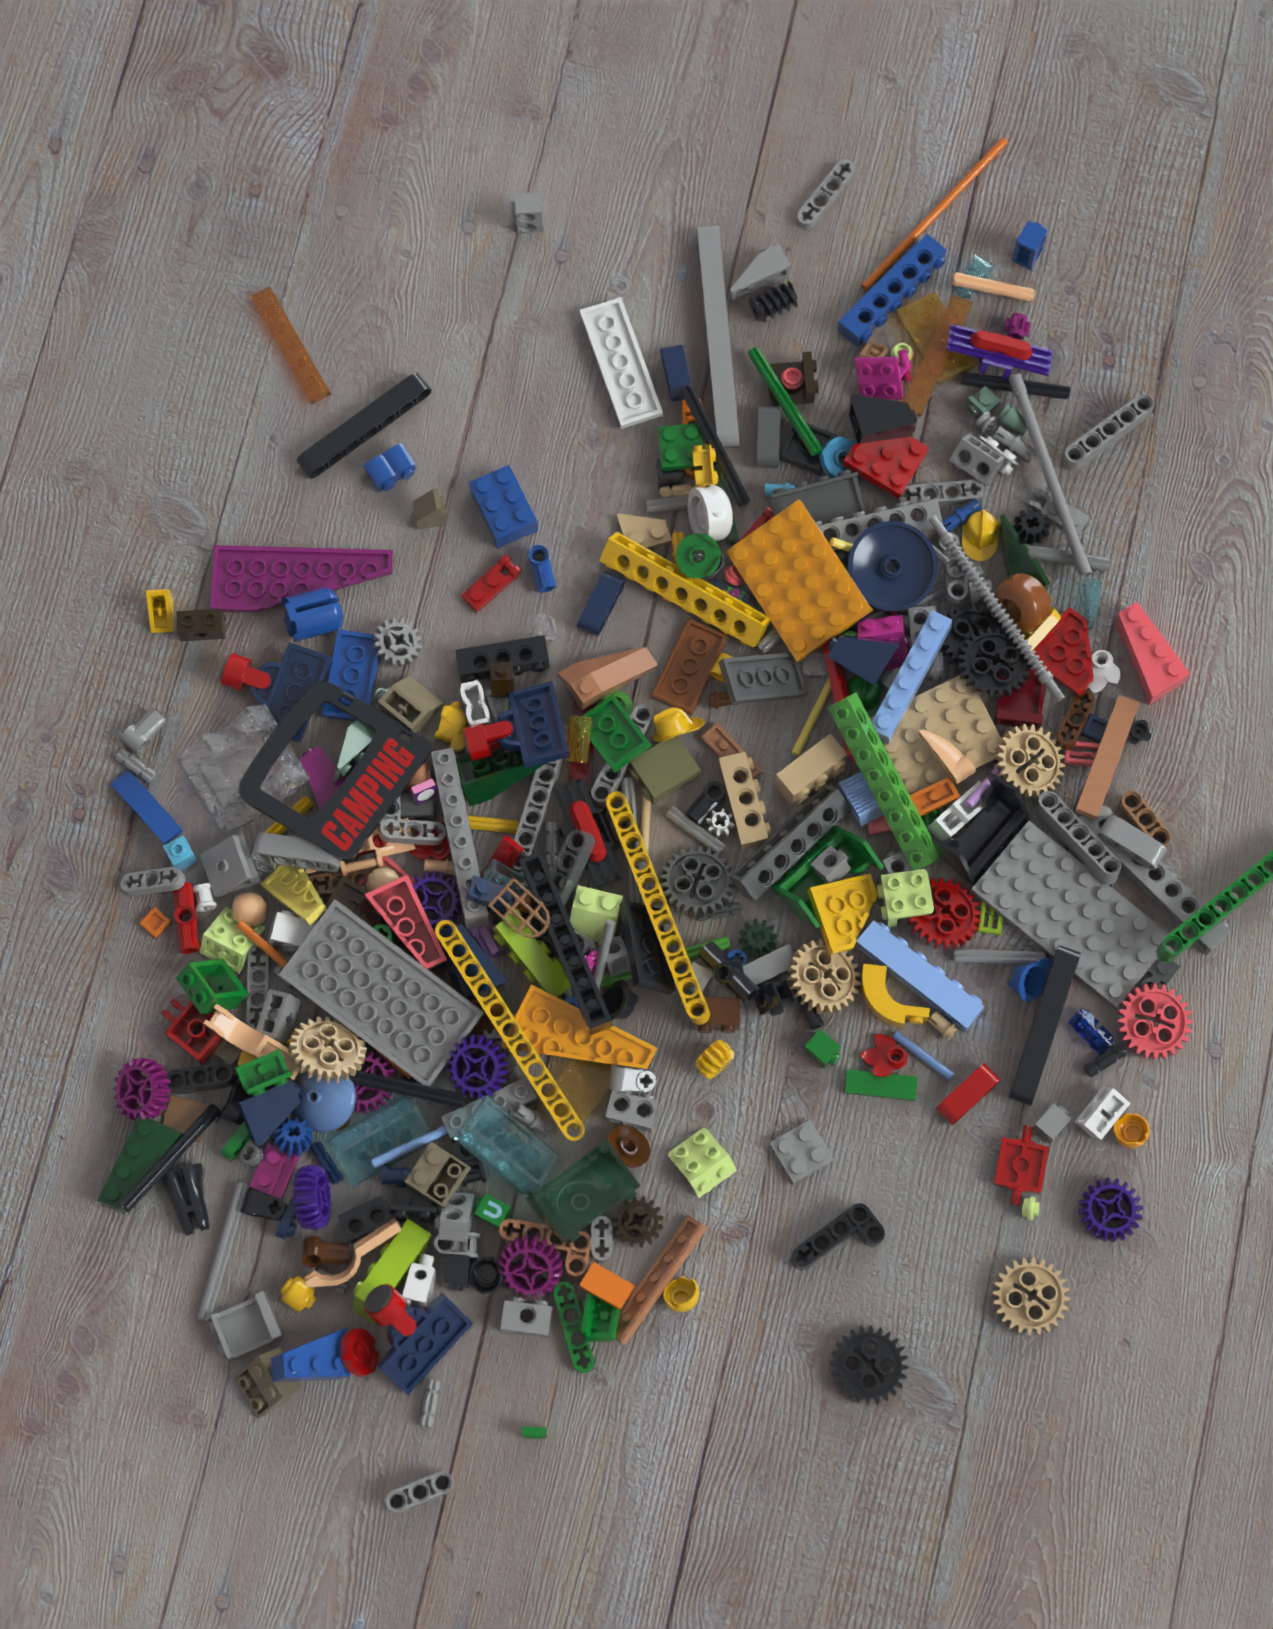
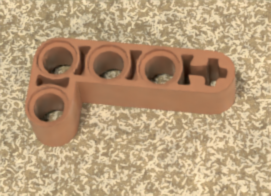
[499,1219,591,1279]

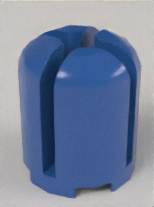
[281,587,343,642]

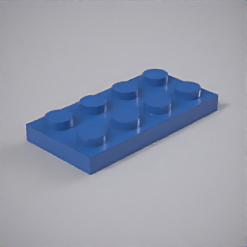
[322,629,380,722]

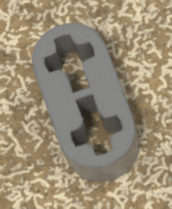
[591,1216,613,1262]

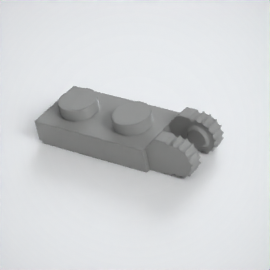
[1025,488,1090,537]

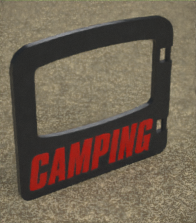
[239,682,432,862]

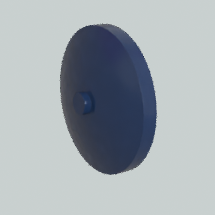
[847,521,938,612]

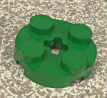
[676,533,721,578]

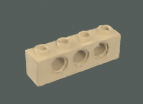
[719,751,772,850]

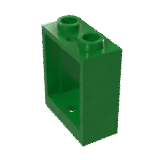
[176,959,249,1014]

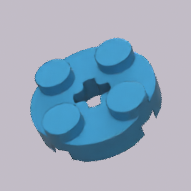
[819,436,858,479]

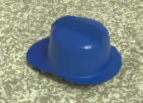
[1007,958,1053,1002]

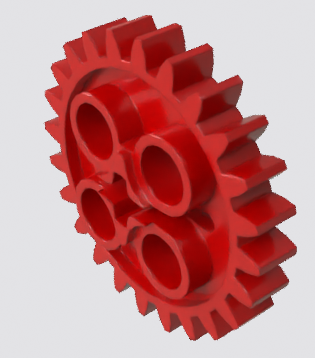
[907,877,981,951]

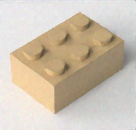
[775,734,847,808]

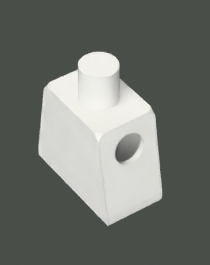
[402,1254,436,1310]

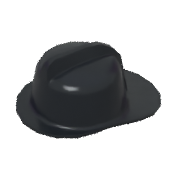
[602,980,639,1020]
[216,1075,249,1125]

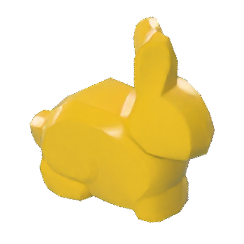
[434,701,467,752]

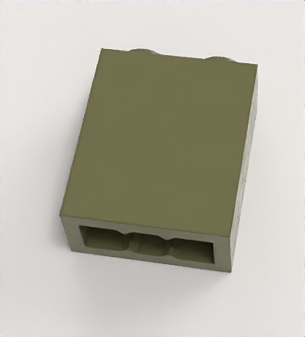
[628,735,701,804]

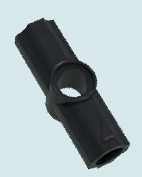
[698,942,759,1004]

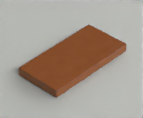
[651,618,729,716]

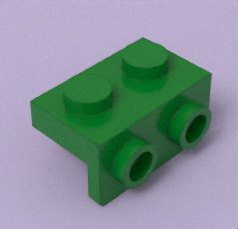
[235,1049,292,1097]
[579,1292,620,1342]

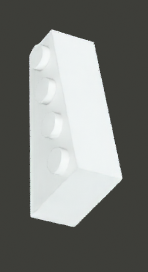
[267,910,318,953]

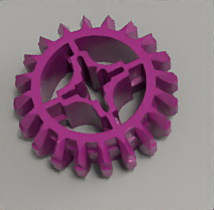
[350,1051,396,1115]
[112,1058,173,1121]
[498,1234,563,1299]

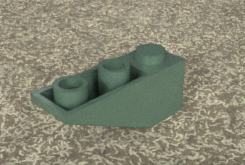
[333,720,375,783]

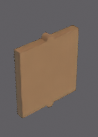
[163,1095,209,1143]

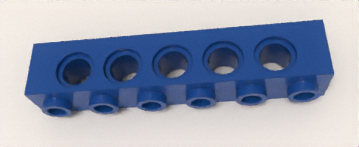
[837,234,947,347]

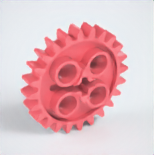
[1116,983,1193,1060]

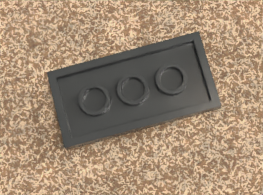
[718,652,808,704]

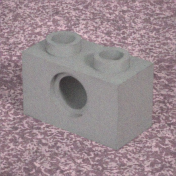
[500,1297,553,1338]

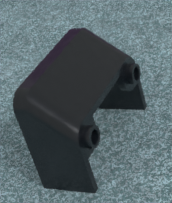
[931,771,1030,886]

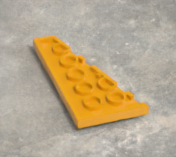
[501,985,658,1069]

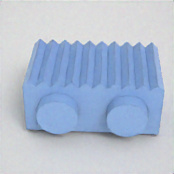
[838,771,884,826]

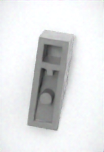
[729,245,791,302]

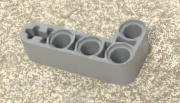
[251,832,341,873]

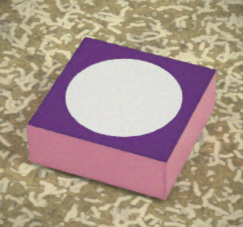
[411,779,437,805]

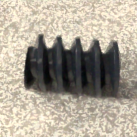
[749,280,798,322]

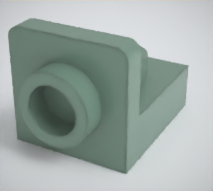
[966,386,1001,418]

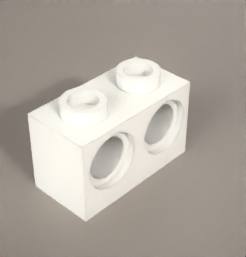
[1075,1086,1130,1140]

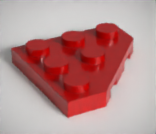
[841,436,930,499]
[1033,607,1094,697]

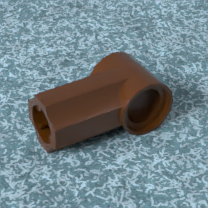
[302,1236,350,1268]

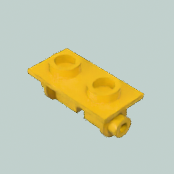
[692,444,718,488]

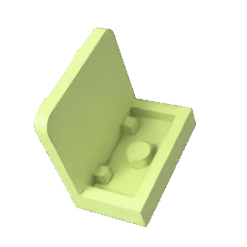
[877,869,934,927]
[668,1128,737,1198]

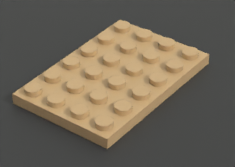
[870,675,1001,795]

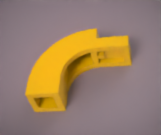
[861,964,930,1029]

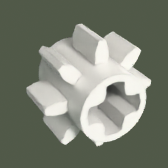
[706,808,735,838]

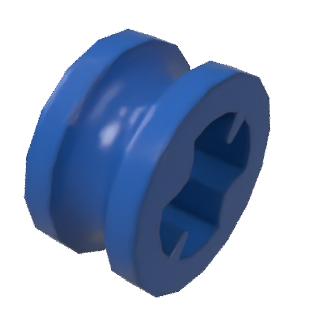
[727,949,747,966]

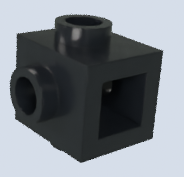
[754,980,795,1017]

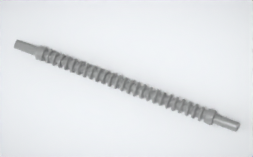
[929,515,1065,702]

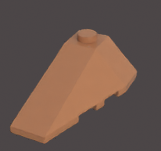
[557,647,658,711]

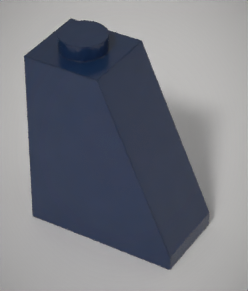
[827,635,900,685]
[236,1079,301,1146]

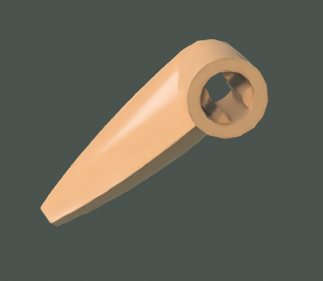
[919,730,976,785]

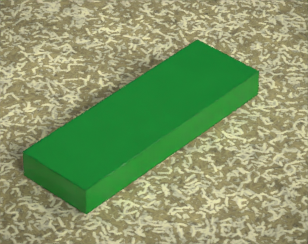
[845,1069,917,1101]

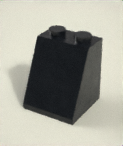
[848,395,917,444]

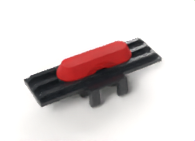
[553,778,623,889]

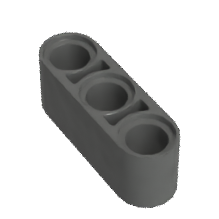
[756,406,780,468]

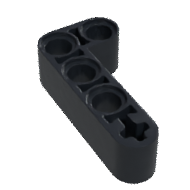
[791,1203,885,1270]

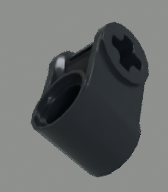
[457,1139,487,1187]
[241,1189,288,1221]

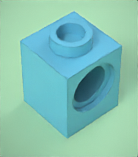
[163,835,198,871]

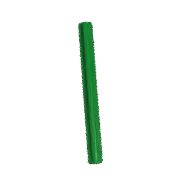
[748,347,822,456]

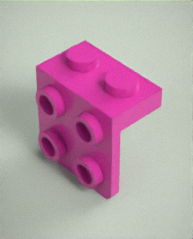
[858,615,908,671]

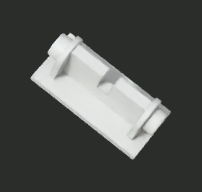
[979,436,1019,475]

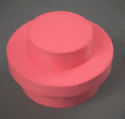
[781,368,803,390]
[724,564,744,586]

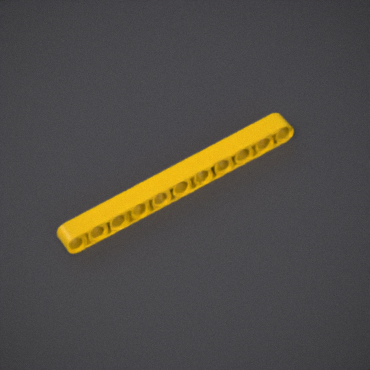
[606,791,710,1025]
[435,920,585,1141]

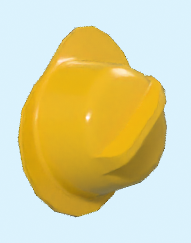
[962,510,998,561]
[653,707,705,742]

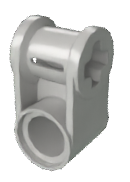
[608,1065,656,1092]
[434,1232,480,1259]

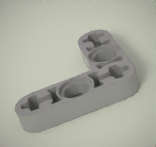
[378,796,446,845]

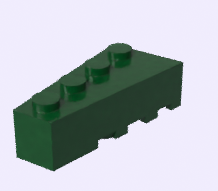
[98,1114,183,1214]

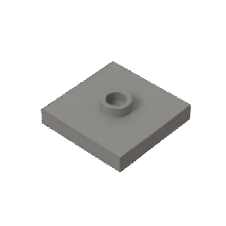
[200,835,252,897]

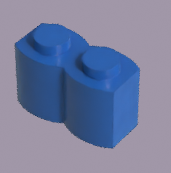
[363,443,416,492]

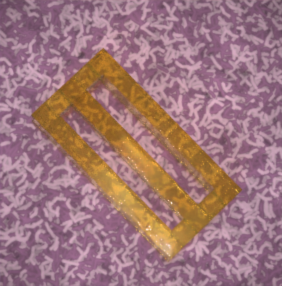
[565,715,592,763]

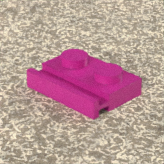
[250,1143,300,1200]

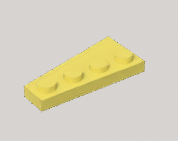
[260,865,327,925]

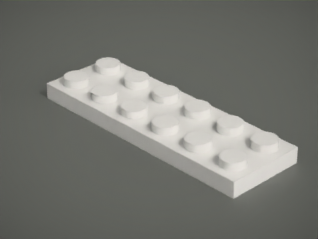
[580,297,663,429]

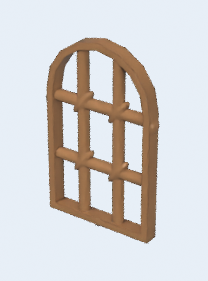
[488,878,550,938]

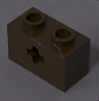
[176,608,226,641]

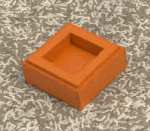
[139,906,172,940]

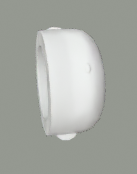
[688,484,733,541]

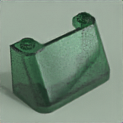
[525,1139,640,1244]

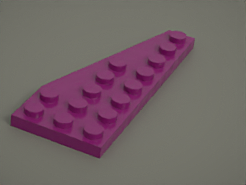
[210,545,394,613]

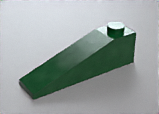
[997,514,1050,591]
[456,749,546,806]

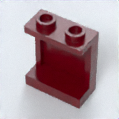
[995,669,1046,730]

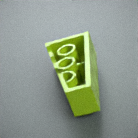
[492,909,570,998]
[353,1219,432,1326]

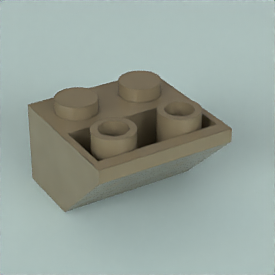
[378,676,444,734]
[404,1142,471,1208]
[234,1347,303,1419]

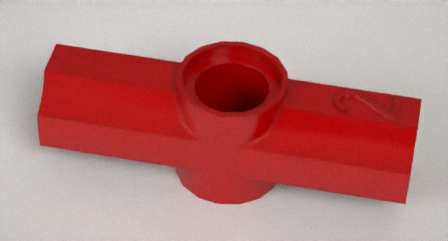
[173,882,200,954]

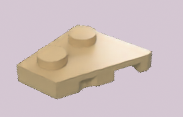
[616,513,672,550]

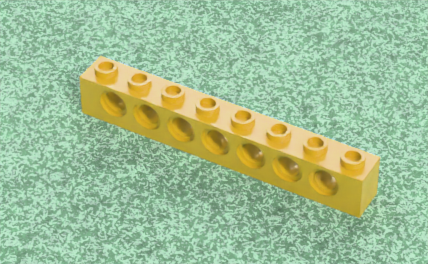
[599,532,771,648]

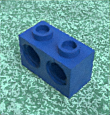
[1011,220,1048,271]

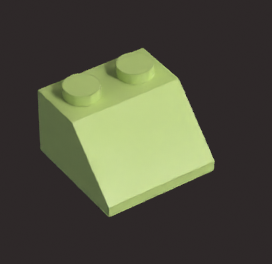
[570,886,623,943]

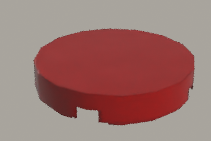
[340,1328,379,1377]

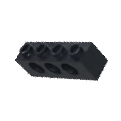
[455,635,550,683]

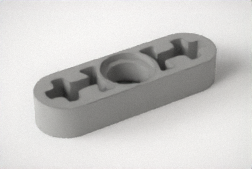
[120,867,186,896]

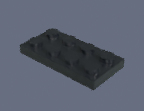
[619,900,675,994]

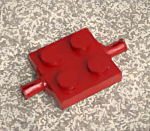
[993,1125,1049,1206]

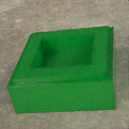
[522,1427,547,1439]

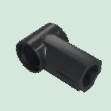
[685,781,725,826]

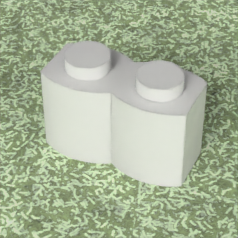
[460,680,491,726]

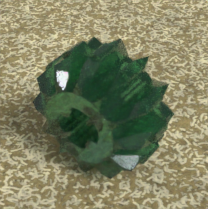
[738,919,778,958]

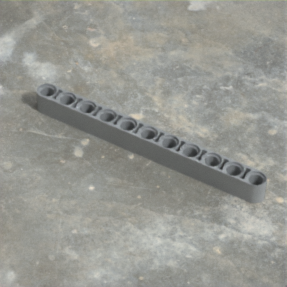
[697,225,739,447]

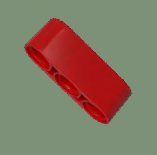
[935,1063,1001,1126]

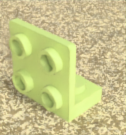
[199,907,265,973]

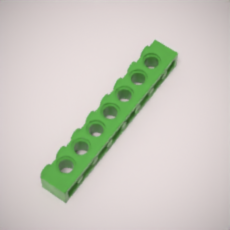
[828,692,939,871]

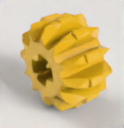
[695,1039,734,1080]

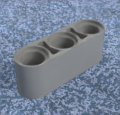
[1098,814,1167,870]
[742,944,795,988]
[385,1471,455,1514]

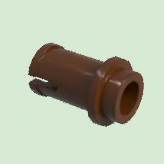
[709,691,738,710]

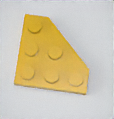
[807,873,878,955]

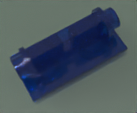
[1068,1008,1116,1055]

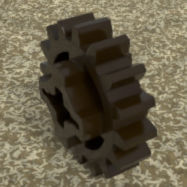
[612,1195,663,1248]

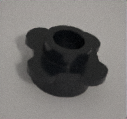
[1129,720,1152,744]

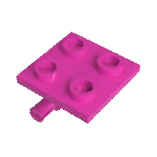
[854,349,912,400]

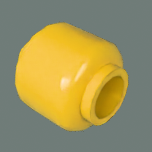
[279,1276,317,1312]

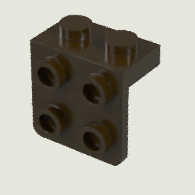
[768,352,819,406]

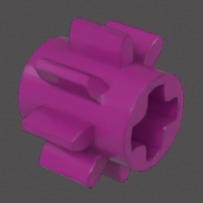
[1003,313,1031,340]

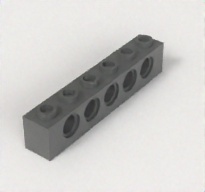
[729,784,851,901]

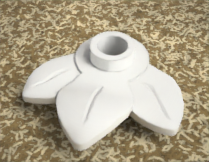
[1089,650,1121,693]

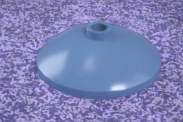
[294,1071,356,1132]

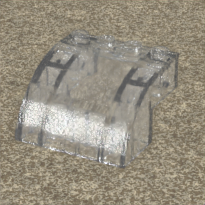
[176,704,310,835]

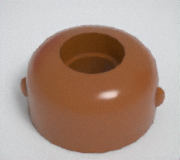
[993,574,1051,633]

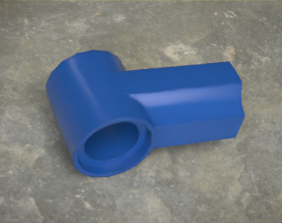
[529,545,557,593]

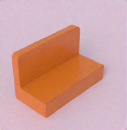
[910,776,960,816]
[580,1262,635,1310]

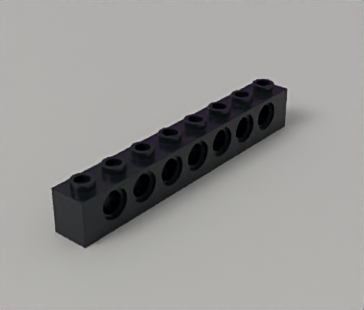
[519,851,612,1036]

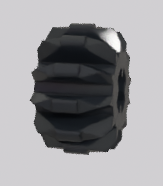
[1013,507,1051,545]

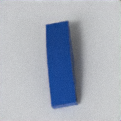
[110,770,183,845]

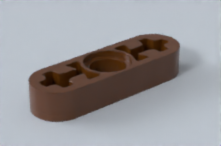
[1056,690,1095,750]

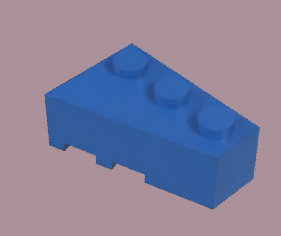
[271,1327,351,1382]

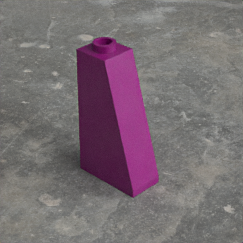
[300,746,346,810]

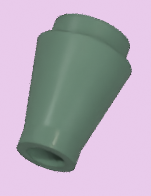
[997,404,1027,436]

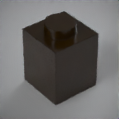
[489,661,514,698]

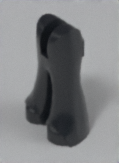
[159,1163,209,1236]

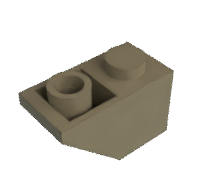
[413,488,447,530]

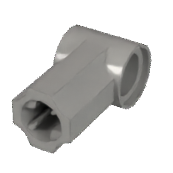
[120,708,167,755]

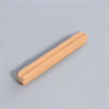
[951,272,1035,301]

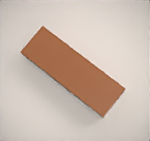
[700,722,763,782]

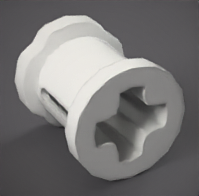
[193,883,217,912]

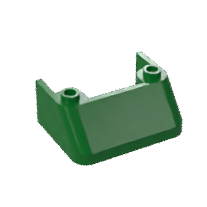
[770,826,884,928]

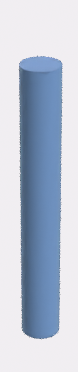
[892,1031,954,1081]

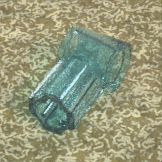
[955,254,995,299]

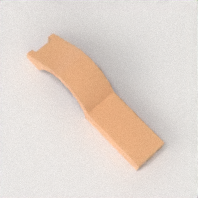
[203,1004,301,1081]
[304,1217,401,1287]

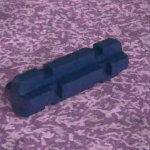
[310,1141,344,1185]

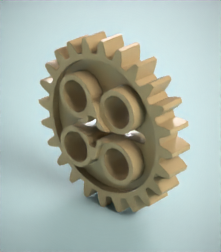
[993,724,1066,799]
[787,939,861,1015]
[289,1016,366,1083]
[992,1257,1071,1336]

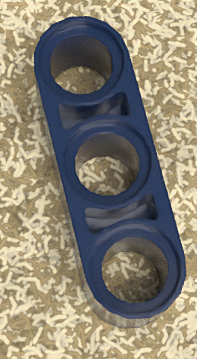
[661,345,692,402]
[577,571,626,637]

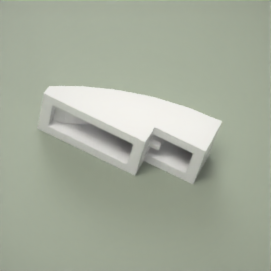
[927,781,984,841]

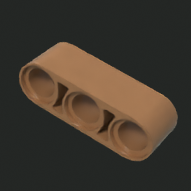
[1119,791,1171,847]

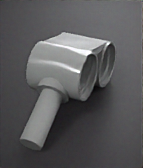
[932,545,968,605]

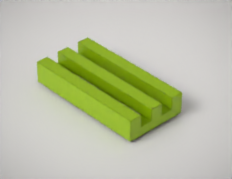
[977,900,1003,936]

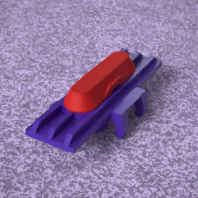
[946,324,1053,380]

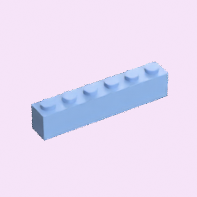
[872,610,952,745]
[855,920,984,1033]

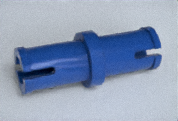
[942,498,983,533]

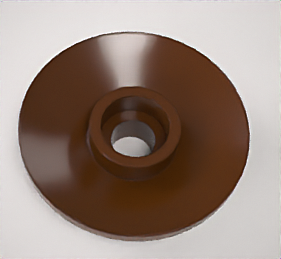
[607,1125,651,1168]

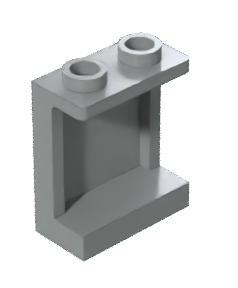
[209,1291,284,1361]

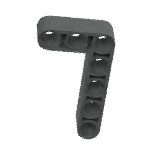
[529,830,595,956]

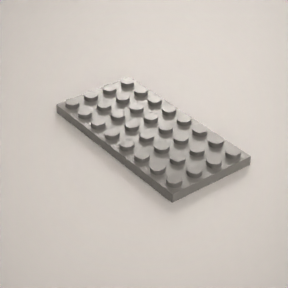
[971,821,1169,1009]
[279,900,485,1086]

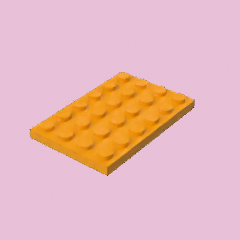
[726,499,873,662]

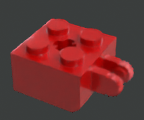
[160,998,224,1065]

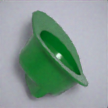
[847,675,882,718]

